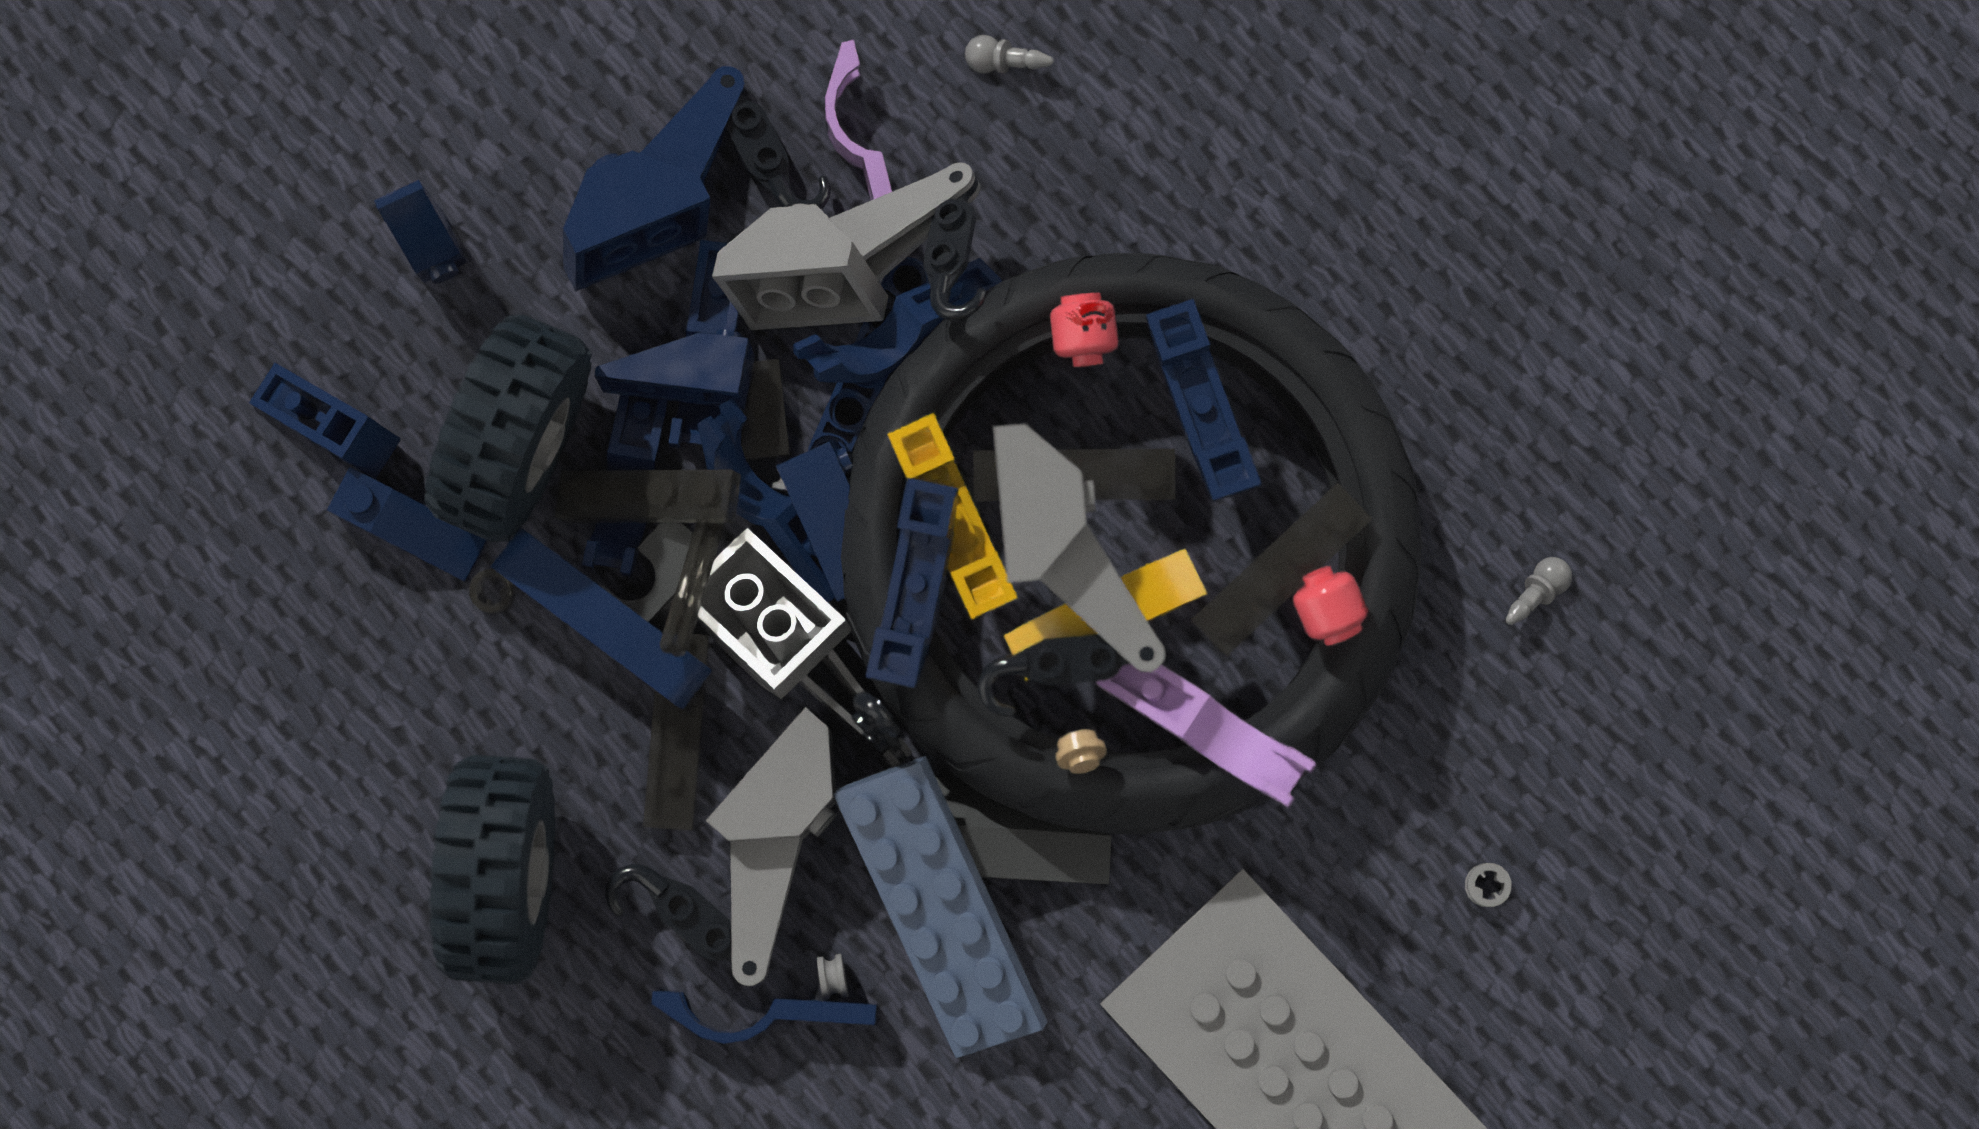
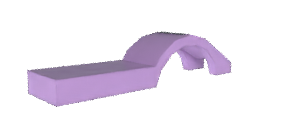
[825,40,892,200]
[1096,665,1316,808]

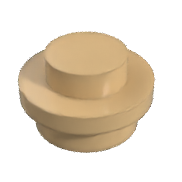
[1056,730,1107,774]

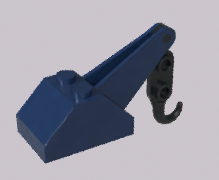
[563,66,831,292]

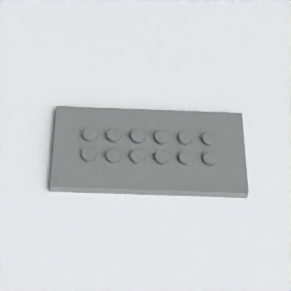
[1100,869,1487,1129]

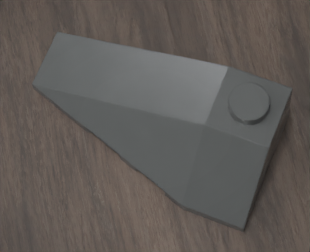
[935,777,1111,884]

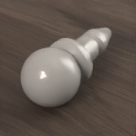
[965,35,1053,73]
[1506,557,1572,625]

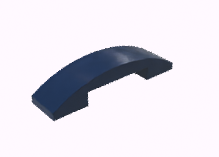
[1146,299,1261,502]
[866,478,958,688]

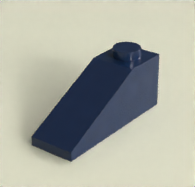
[374,180,467,284]
[594,329,755,410]
[249,363,401,480]
[776,441,853,601]
[327,467,488,582]

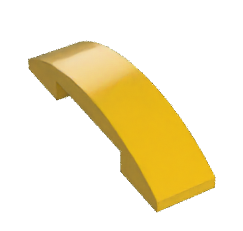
[887,413,1018,619]
[1004,549,1207,681]

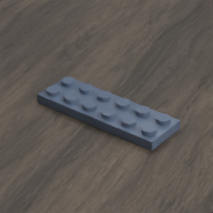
[833,756,1047,1058]

